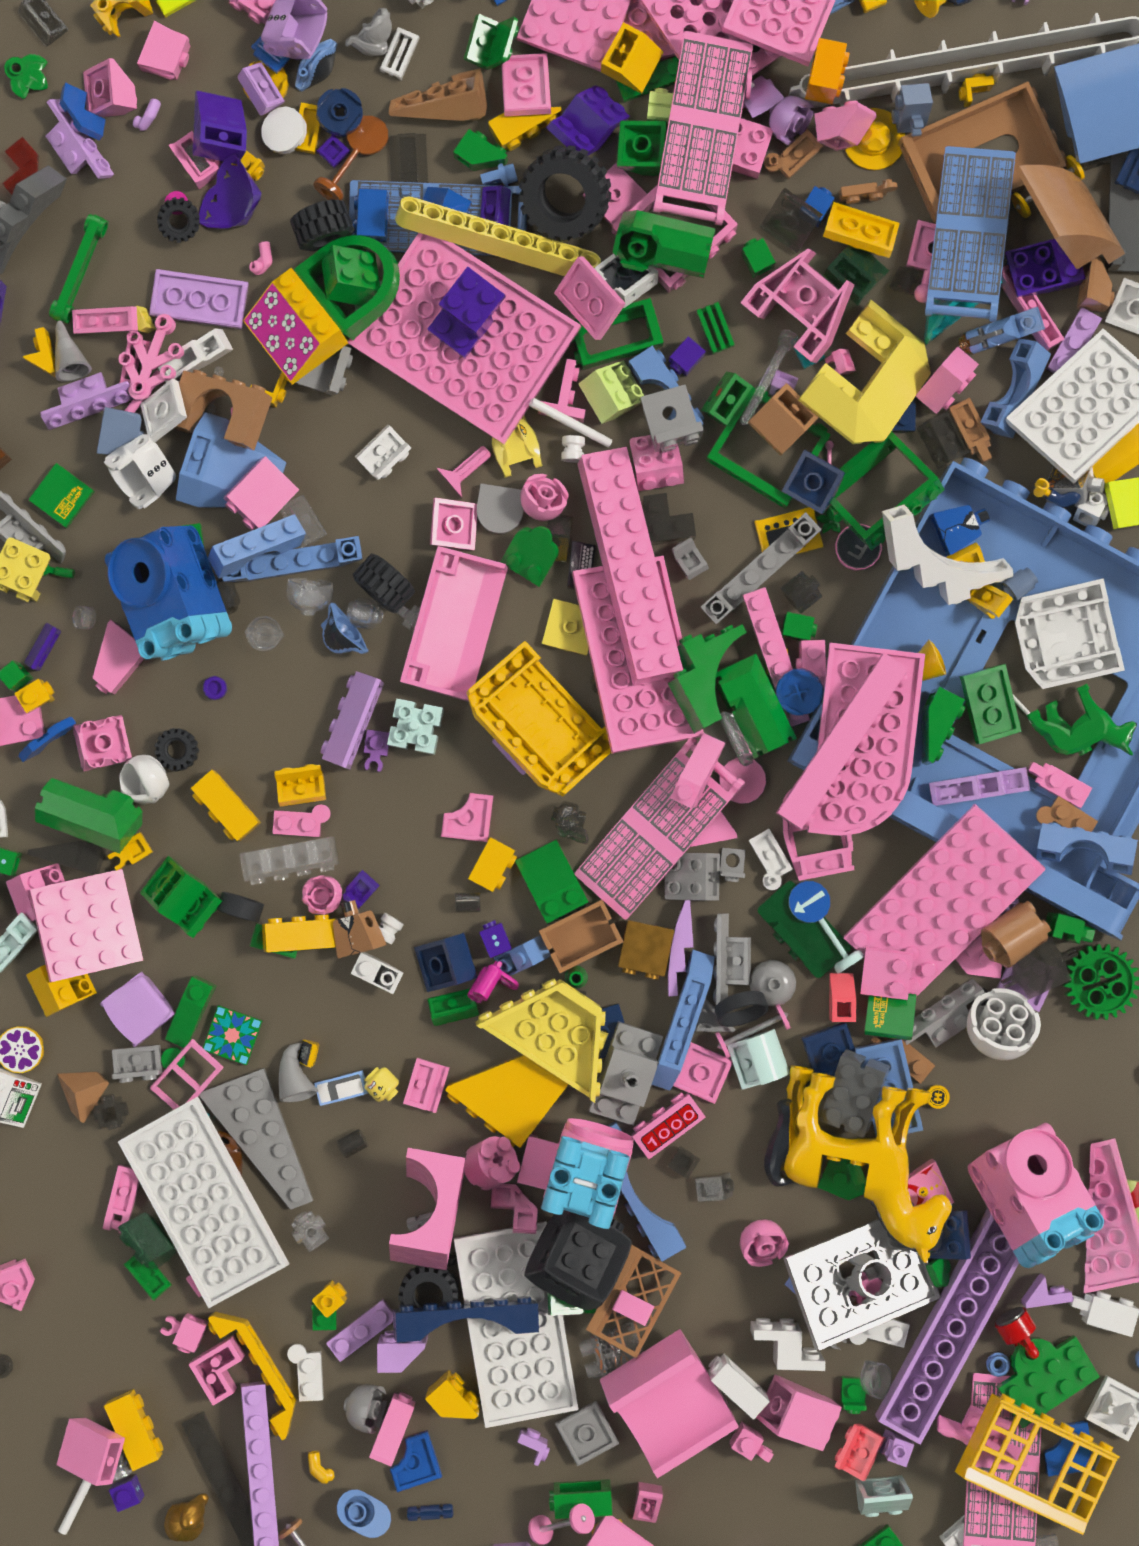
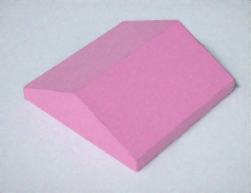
[430,498,477,550]

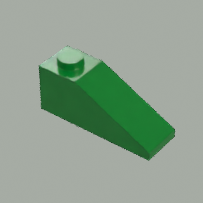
[165,975,217,1048]

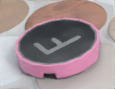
[835,524,882,571]

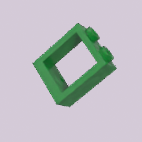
[549,1479,613,1519]

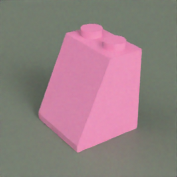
[756,1375,842,1451]

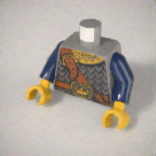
[1033,466,1105,508]

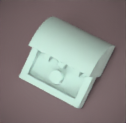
[727,1029,790,1090]

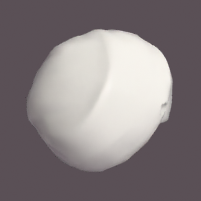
[119,755,169,804]

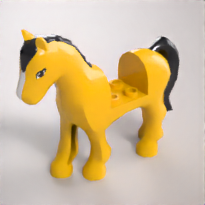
[764,1065,952,1263]

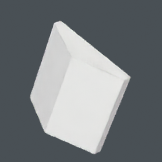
[1105,278,1139,334]

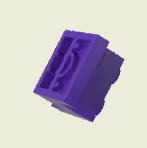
[546,85,630,156]
[427,266,506,358]

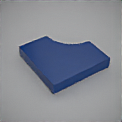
[1043,1421,1095,1477]
[390,1430,443,1492]

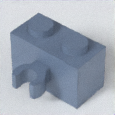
[891,83,933,137]

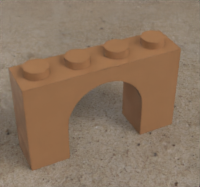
[174,370,272,451]

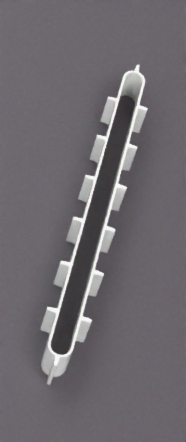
[788,13,1139,108]

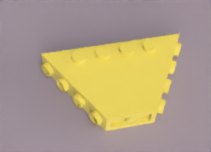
[475,979,605,1103]

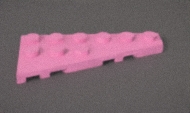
[1084,1138,1139,1293]

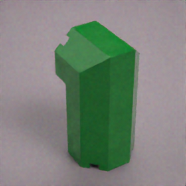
[613,210,715,279]
[716,654,797,759]
[35,778,143,854]

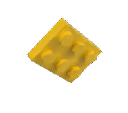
[823,202,900,258]

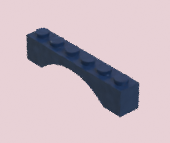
[393,1296,539,1343]

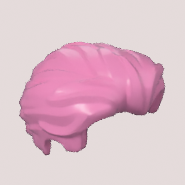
[302,875,342,915]

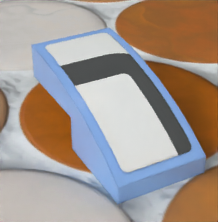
[314,1070,368,1106]

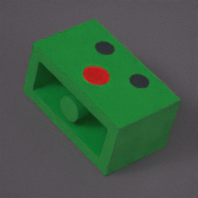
[701,371,753,425]

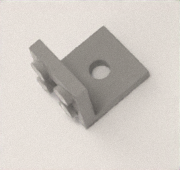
[640,384,704,453]

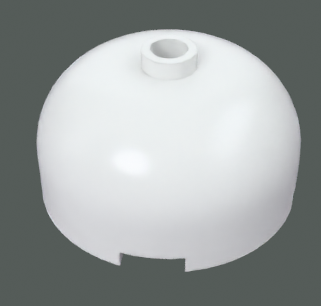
[966,988,1041,1060]

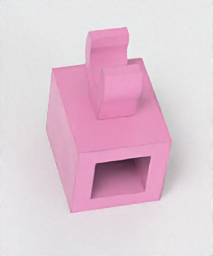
[160,1313,208,1353]
[729,1421,774,1462]

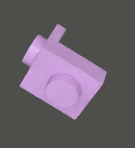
[518,1428,550,1466]

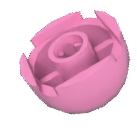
[520,474,568,521]
[740,1219,789,1267]

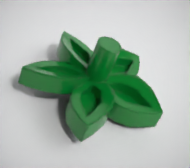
[816,507,842,534]

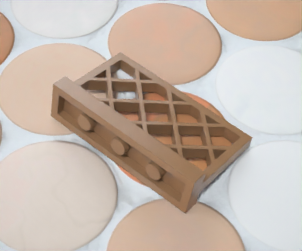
[586,1245,681,1358]

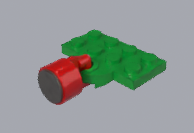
[995,1307,1100,1429]

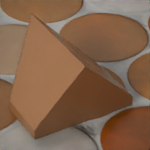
[57,1072,109,1123]

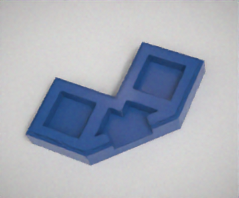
[59,83,105,141]
[18,717,76,762]

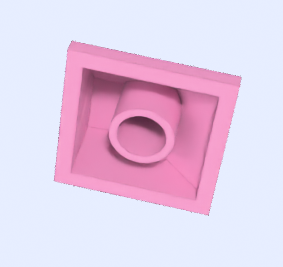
[83,58,137,117]

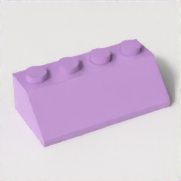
[320,671,384,770]

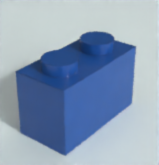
[353,189,389,242]

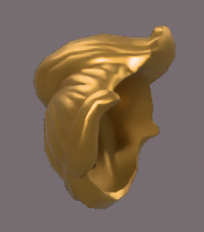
[164,1494,209,1542]

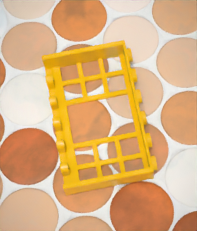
[955,1393,1120,1535]

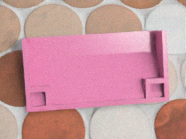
[400,546,508,702]

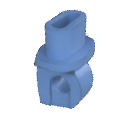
[480,163,518,187]

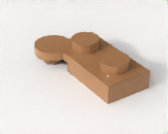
[764,129,823,180]
[839,179,898,204]
[1036,796,1098,832]

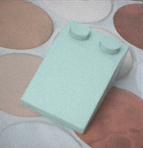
[855,1475,913,1517]

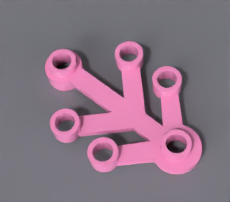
[118,314,184,400]

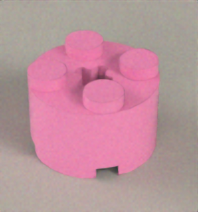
[464,1136,520,1190]

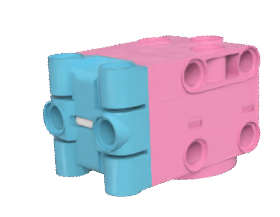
[541,1118,634,1229]
[968,1122,1104,1268]

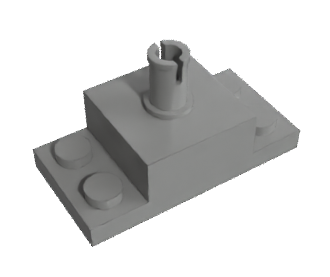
[588,1021,663,1126]

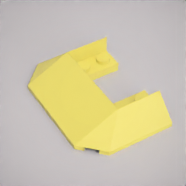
[798,299,931,444]

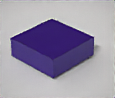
[317,135,350,168]

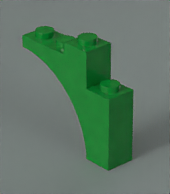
[668,624,747,734]

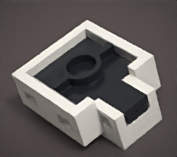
[594,254,658,308]

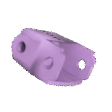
[261,0,327,59]
[100,972,175,1047]

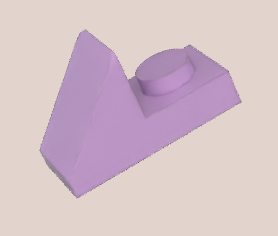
[1021,1273,1073,1308]

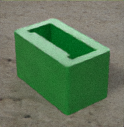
[0,660,33,692]

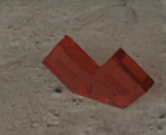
[2,137,39,195]

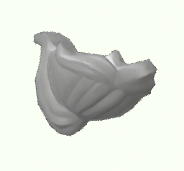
[345,8,392,57]

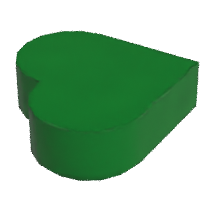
[926,1259,951,1288]

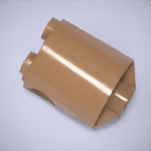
[981,901,1051,968]

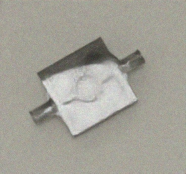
[1001,937,1078,999]

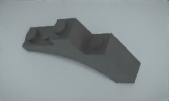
[0,165,67,275]

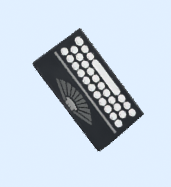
[567,541,596,590]

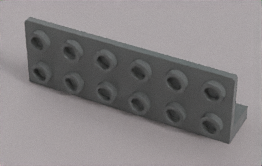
[1107,151,1139,272]

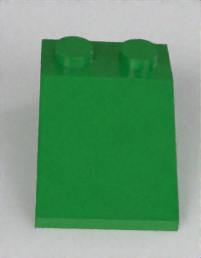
[515,839,588,923]

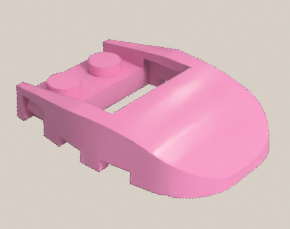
[783,790,854,881]

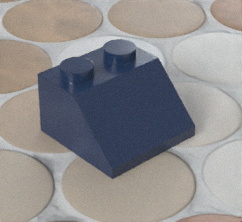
[414,933,477,992]

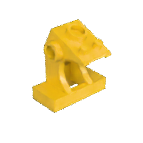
[90,0,153,37]

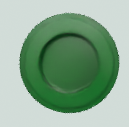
[161,1047,186,1071]

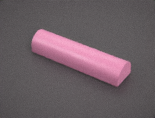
[1001,265,1064,351]

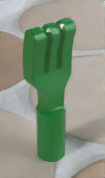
[43,564,75,578]

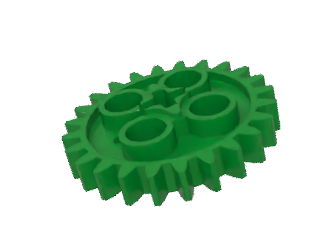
[1063,944,1139,1020]

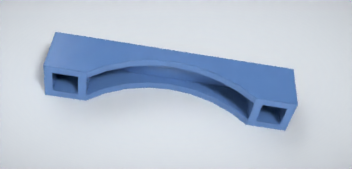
[608,1121,686,1261]

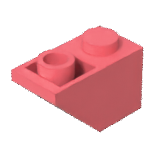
[829,973,856,1022]

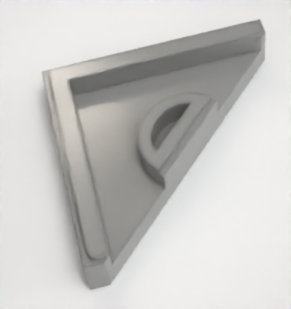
[695,998,736,1032]

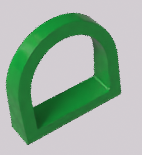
[294,235,400,340]

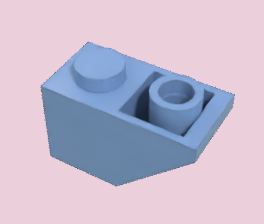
[494,935,551,976]

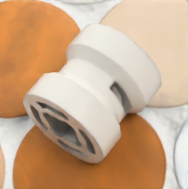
[561,435,585,463]
[379,912,404,945]

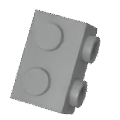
[112,1044,163,1083]

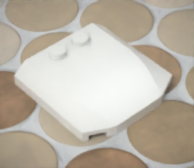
[1015,578,1125,689]

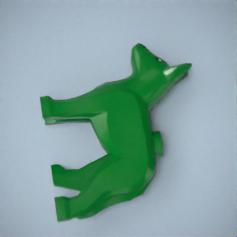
[1027,684,1137,756]

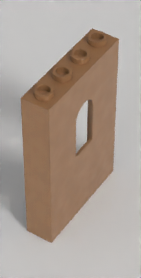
[898,82,1067,224]

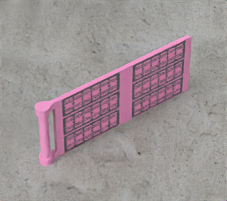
[653,31,753,226]
[575,738,746,920]
[963,1373,1041,1546]

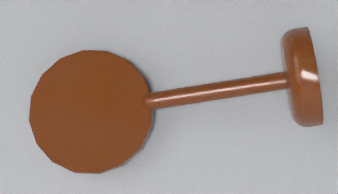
[313,116,388,200]

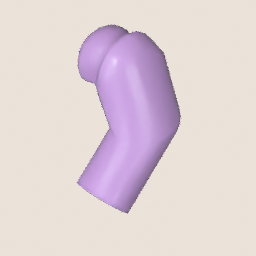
[133,99,161,131]

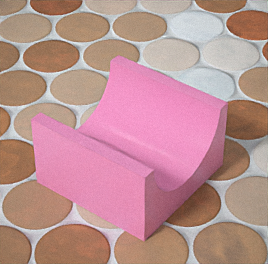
[389,1148,465,1270]
[600,1329,739,1479]

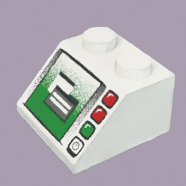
[0,1067,42,1128]

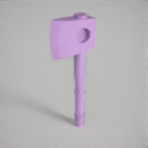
[742,76,784,118]

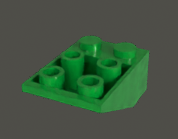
[922,687,965,765]

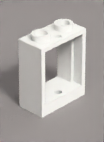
[708,1353,770,1420]

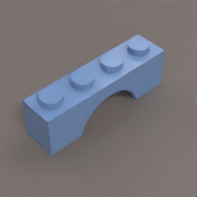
[980,338,1051,438]
[628,346,704,427]
[208,514,306,578]
[1036,823,1138,875]

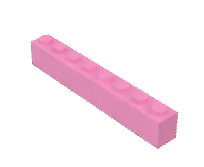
[776,653,908,829]

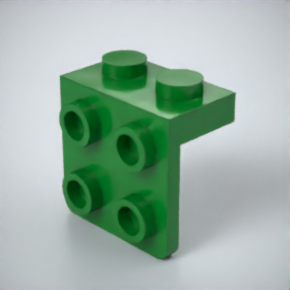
[463,14,518,70]

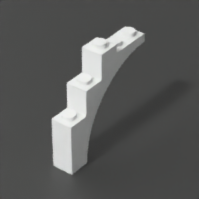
[882,505,1013,605]

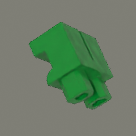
[1046,912,1096,944]

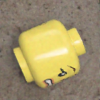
[364,1067,399,1102]

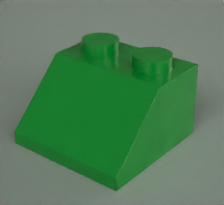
[617,121,668,176]

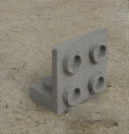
[665,853,720,900]

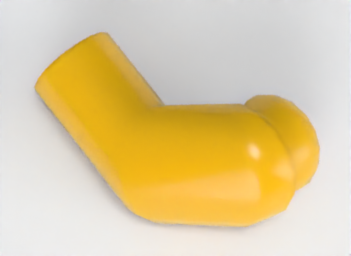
[308,1451,335,1484]

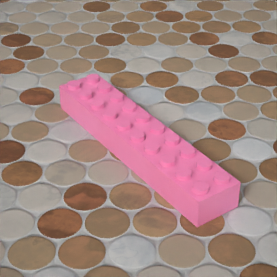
[577,447,683,686]

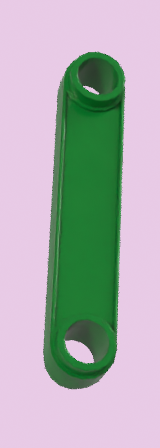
[49,214,109,324]

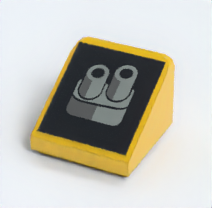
[298,1039,320,1068]

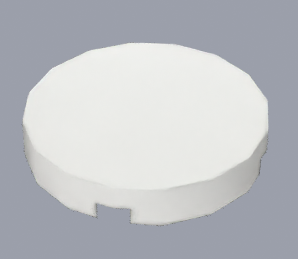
[261,106,307,154]

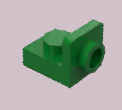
[311,1302,337,1331]
[840,1376,867,1414]

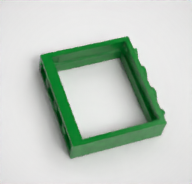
[706,386,831,509]
[828,431,945,551]

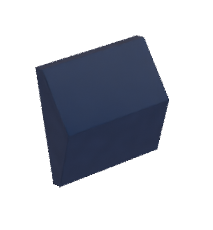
[782,450,845,514]

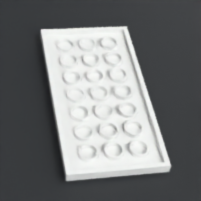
[118,1097,289,1308]
[453,1221,578,1428]

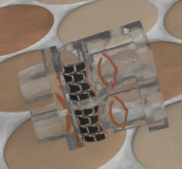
[579,1321,644,1378]

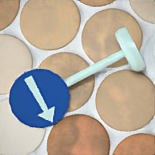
[789,881,864,974]

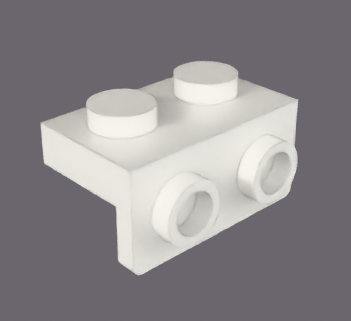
[355,425,411,480]

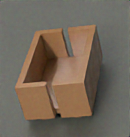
[539,899,623,973]

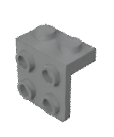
[296,346,353,396]

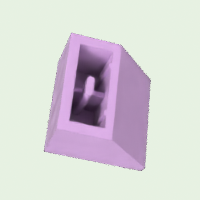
[377,1330,428,1373]

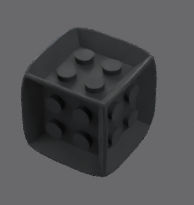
[524,1210,632,1310]

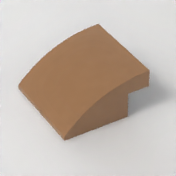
[1015,164,1125,269]

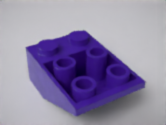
[193,90,247,164]
[1005,239,1086,297]

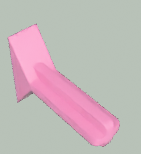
[437,446,491,498]

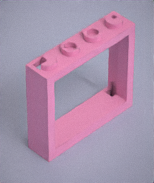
[612,186,738,293]

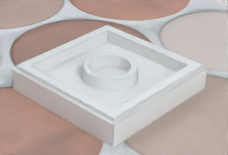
[140,378,187,442]

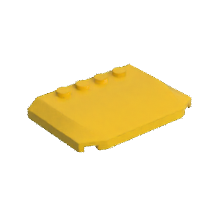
[466,641,611,796]

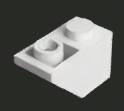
[351,952,403,994]

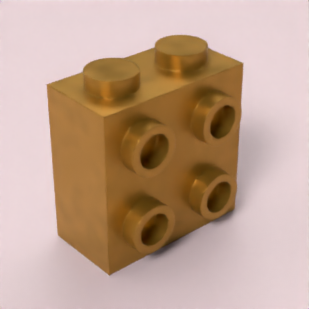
[618,920,674,980]

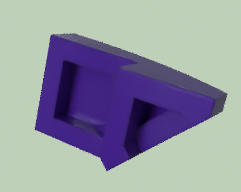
[343,870,380,910]

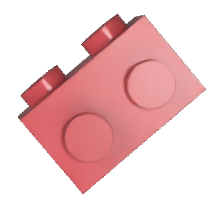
[835,1424,885,1481]

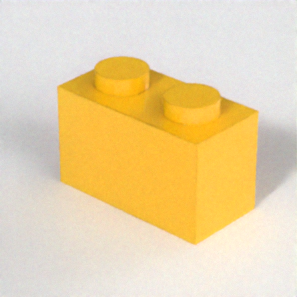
[468,837,517,892]

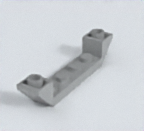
[701,512,821,624]

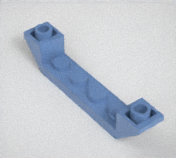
[222,536,363,582]
[651,949,715,1091]

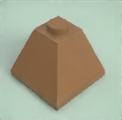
[1077,256,1115,312]

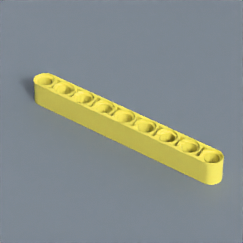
[395,196,601,276]

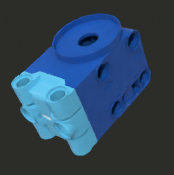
[105,525,232,661]

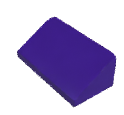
[480,185,511,226]
[24,623,61,671]

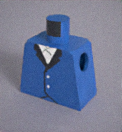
[929,505,990,556]

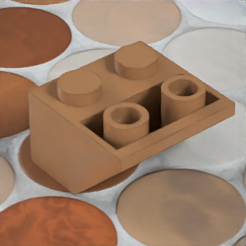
[747,383,819,456]

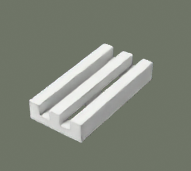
[380,27,420,81]

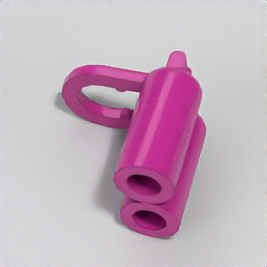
[467,961,519,1003]

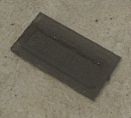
[389,133,429,198]

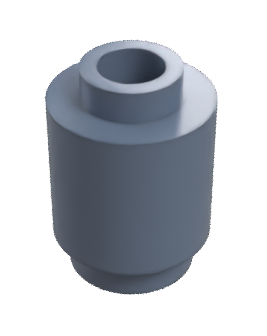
[1002,567,1038,601]

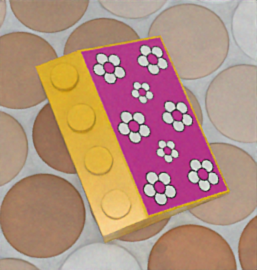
[243,268,348,385]

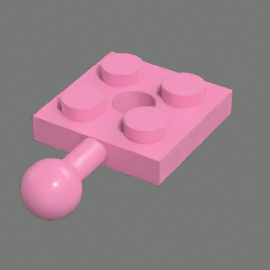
[906,220,936,303]

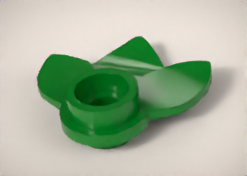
[4,54,48,99]

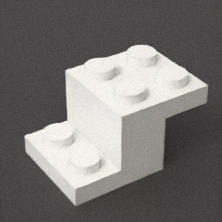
[750,1318,825,1371]

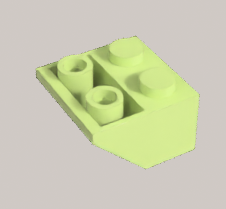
[579,360,644,424]

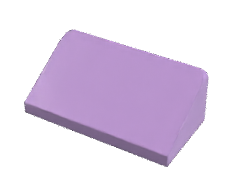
[238,62,285,116]

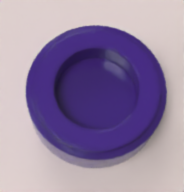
[203,676,227,700]

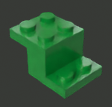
[140,856,222,938]

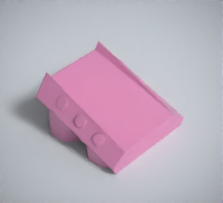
[73,715,132,771]

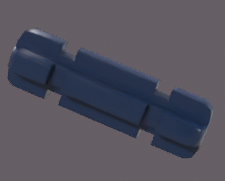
[407,1504,453,1521]

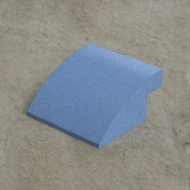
[1054,43,1139,163]

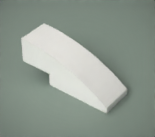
[158,328,233,383]

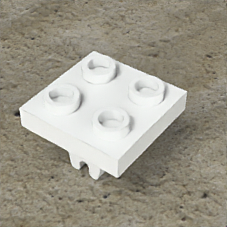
[1085,1375,1139,1441]

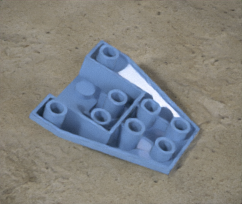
[176,412,287,508]

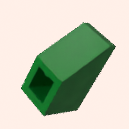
[453,129,508,171]

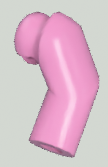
[249,242,273,275]

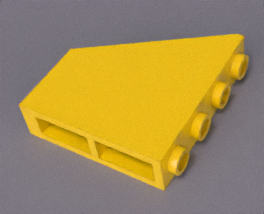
[445,1054,568,1148]

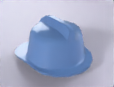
[337,1490,391,1538]

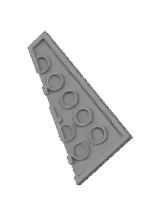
[199,1068,313,1210]

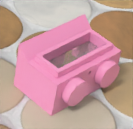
[169,131,221,189]

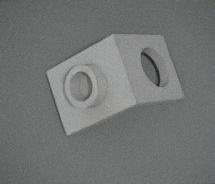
[719,848,745,882]

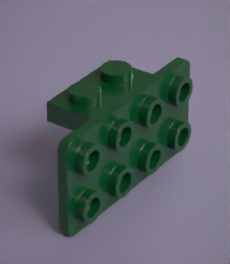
[757,881,851,978]

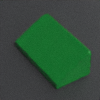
[428,988,479,1026]

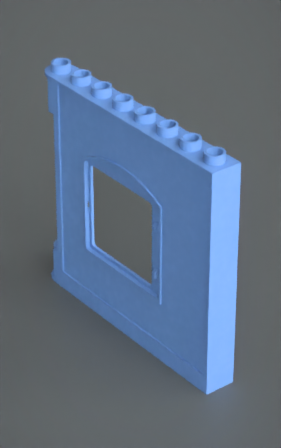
[787,458,1139,941]

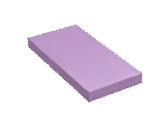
[149,269,249,329]

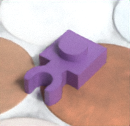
[364,730,389,772]

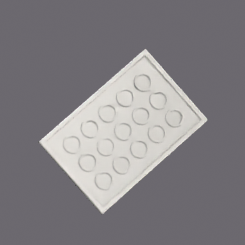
[1005,329,1139,484]

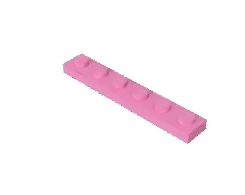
[742,587,810,727]

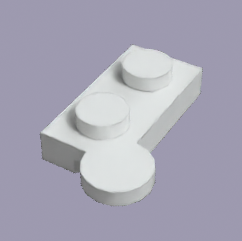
[748,829,793,890]
[849,1319,910,1348]
[287,1344,324,1402]

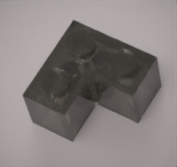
[642,493,696,545]

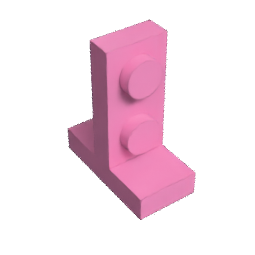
[538,359,585,423]

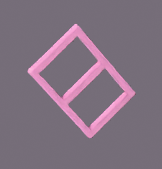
[150,1039,224,1110]

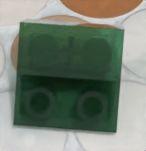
[824,245,890,306]
[118,1212,178,1270]

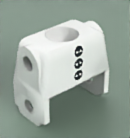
[104,434,176,509]

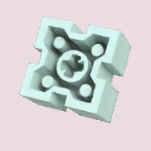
[387,698,444,755]

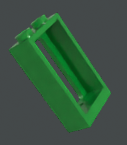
[571,298,664,370]

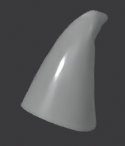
[55,321,92,382]
[279,1043,318,1102]

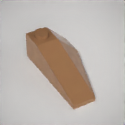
[389,68,487,121]

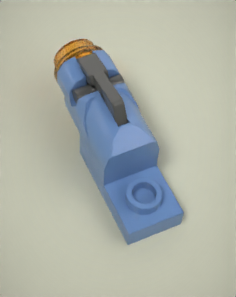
[958,307,1045,355]

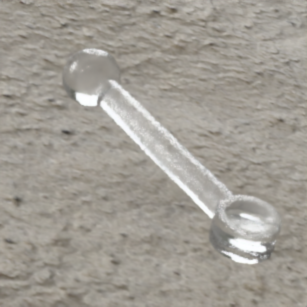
[207,366,224,414]

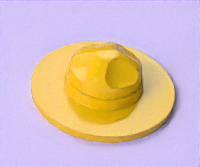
[845,108,905,170]

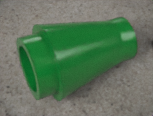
[565,966,588,989]

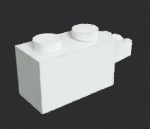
[1069,1291,1139,1337]

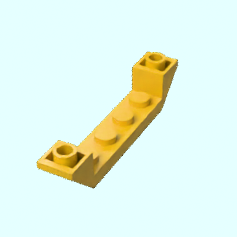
[208,1312,296,1440]

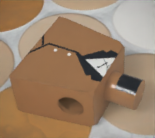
[333,900,386,958]

